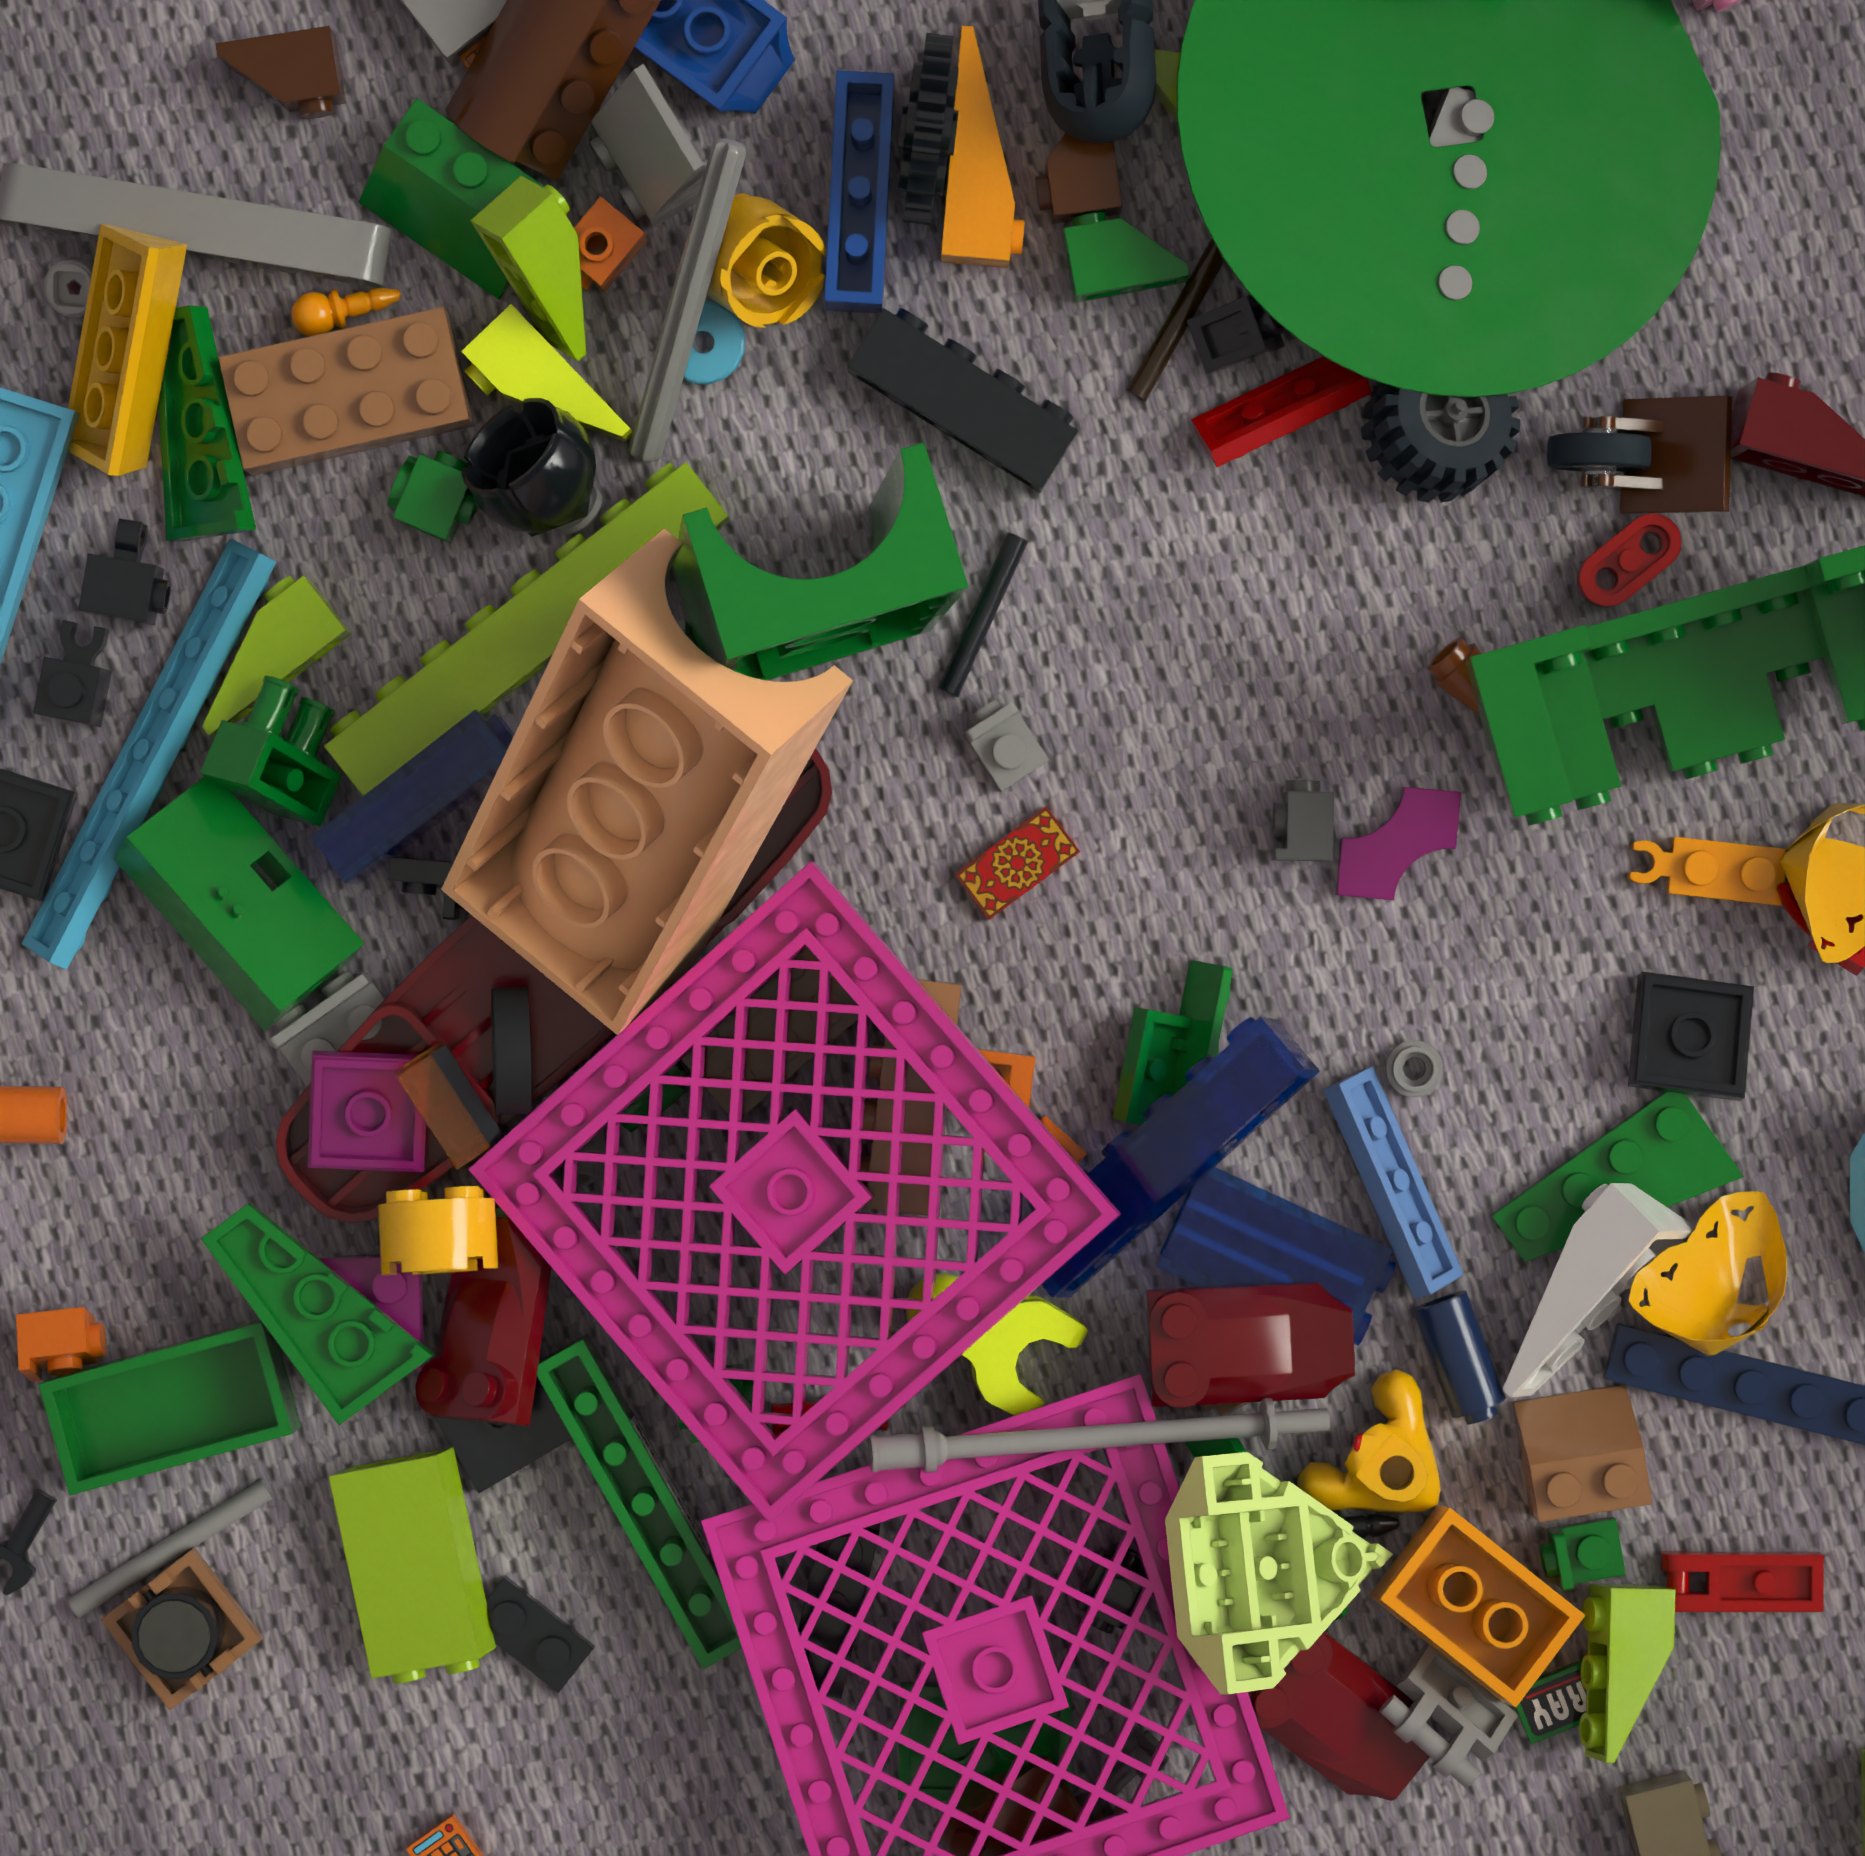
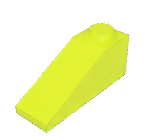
[461,304,633,442]

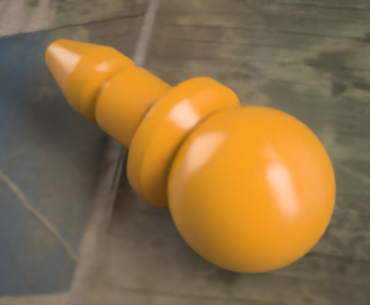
[291,288,401,337]

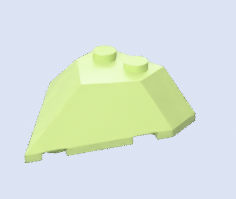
[1165,1452,1393,1695]

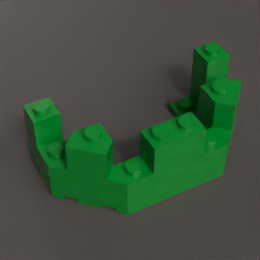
[1465,545,1865,826]

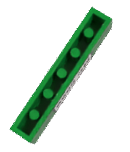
[537,1333,742,1670]

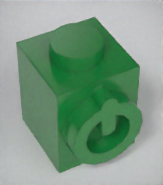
[387,451,478,544]

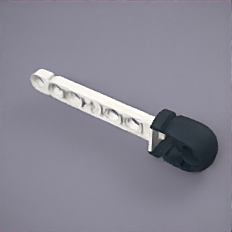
[1038,0,1156,143]

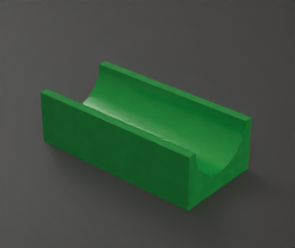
[672,442,969,681]

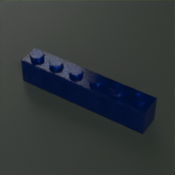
[1041,1016,1320,1298]

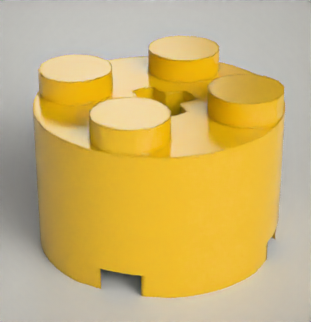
[707,193,826,328]
[378,1186,498,1275]

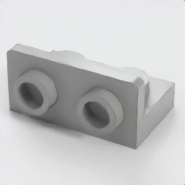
[269,971,385,1087]

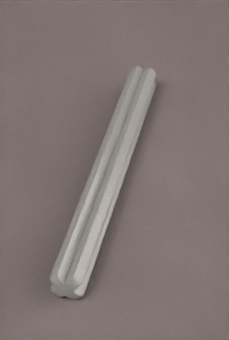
[629,138,746,463]

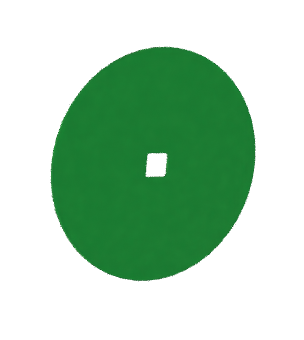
[1177,0,1721,397]

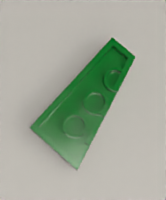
[158,305,256,541]
[1490,1091,1744,1263]
[200,1203,435,1425]

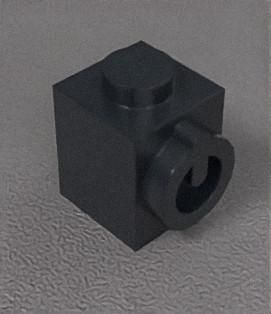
[1076,1541,1146,1634]

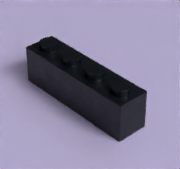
[847,308,1078,493]

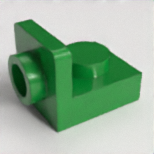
[1539,1516,1626,1591]

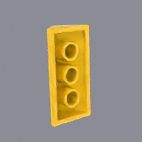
[68,224,187,476]

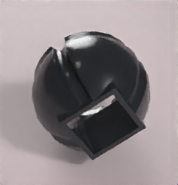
[461,398,596,537]

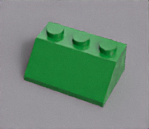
[358,98,544,300]

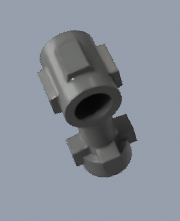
[1074,1725,1169,1822]

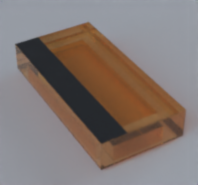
[393,1041,504,1170]

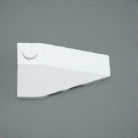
[1502,1183,1695,1398]

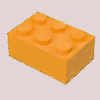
[1368,1505,1585,1707]

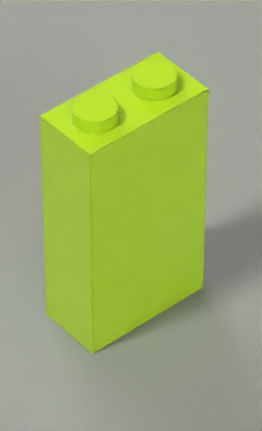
[328,1447,496,1684]

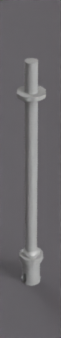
[868,1398,1330,1473]

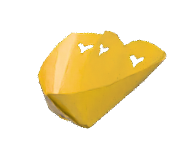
[1780,803,1865,963]
[1628,1191,1787,1356]

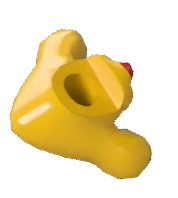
[1297,1369,1441,1513]

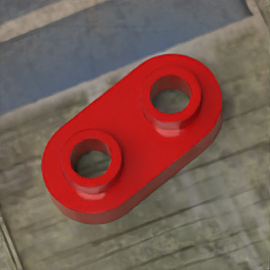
[1577,513,1682,608]

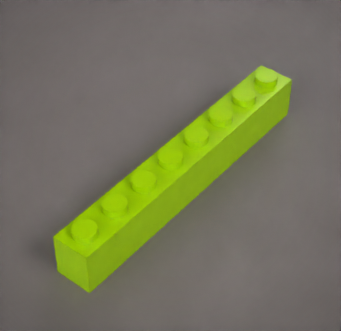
[324,462,731,802]

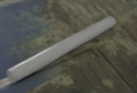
[68,1479,274,1618]

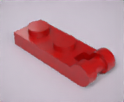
[1661,1551,1824,1612]

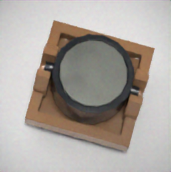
[100,1547,264,1710]

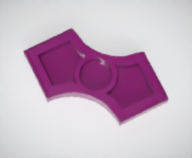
[1335,787,1461,900]

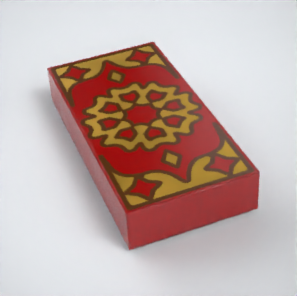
[955,806,1080,920]

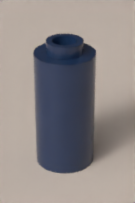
[1413,1290,1506,1425]

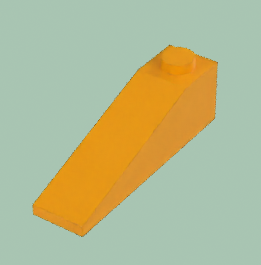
[941,25,1025,268]

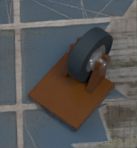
[1547,395,1732,514]

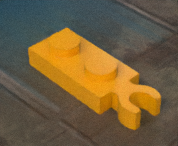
[1627,837,1786,906]

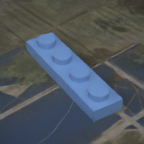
[1323,1066,1464,1299]

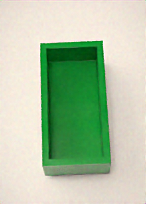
[38,1320,302,1496]

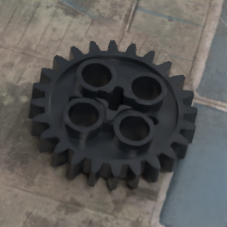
[898,33,959,225]

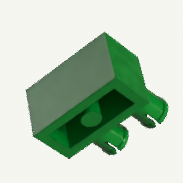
[200,675,342,827]

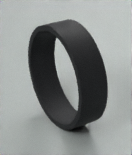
[491,986,531,1115]

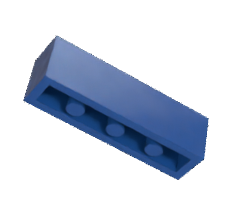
[824,70,895,313]

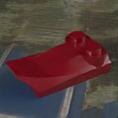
[415,1217,552,1426]
[1146,1282,1355,1408]
[1248,1631,1430,1801]

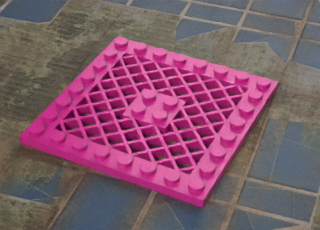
[468,861,1121,1523]
[701,1374,1290,1856]

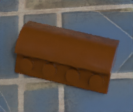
[445,0,661,181]

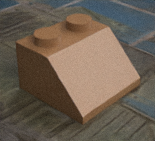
[1513,1384,1653,1522]

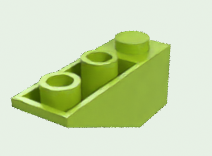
[1579,1583,1676,1763]

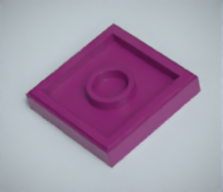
[308,1050,429,1172]

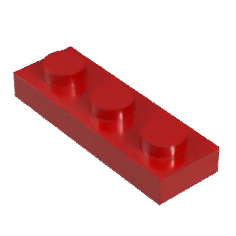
[1191,356,1372,467]

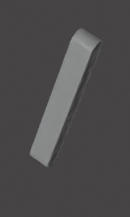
[0,163,392,287]

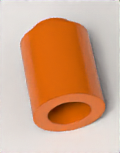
[0,1086,67,1144]

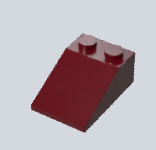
[1731,372,1865,497]

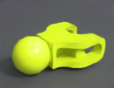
[906,1273,1089,1416]

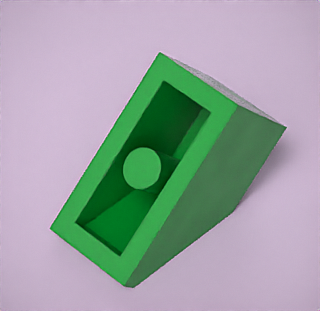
[1062,212,1189,303]

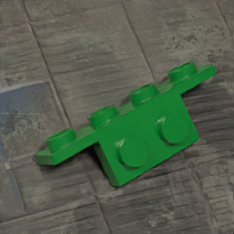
[1112,960,1233,1192]

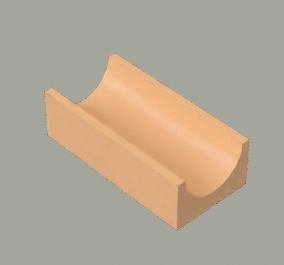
[441,528,853,1035]

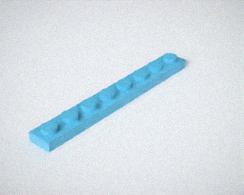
[22,538,276,970]

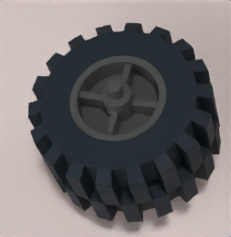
[1361,383,1521,503]

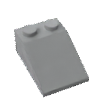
[589,64,705,228]

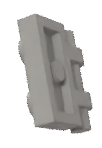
[1379,1643,1518,1788]

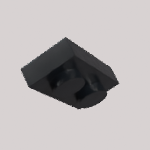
[486,1575,595,1693]

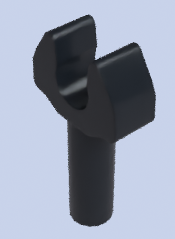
[0,1489,57,1595]

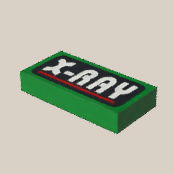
[1515,1659,1586,1744]

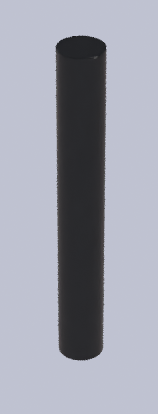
[938,532,1028,697]

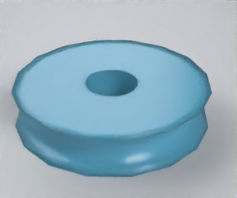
[683,300,745,385]

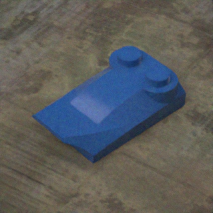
[634,0,795,114]

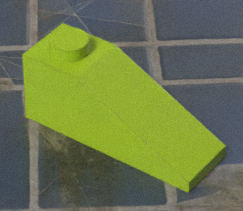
[470,176,586,361]
[202,576,352,737]

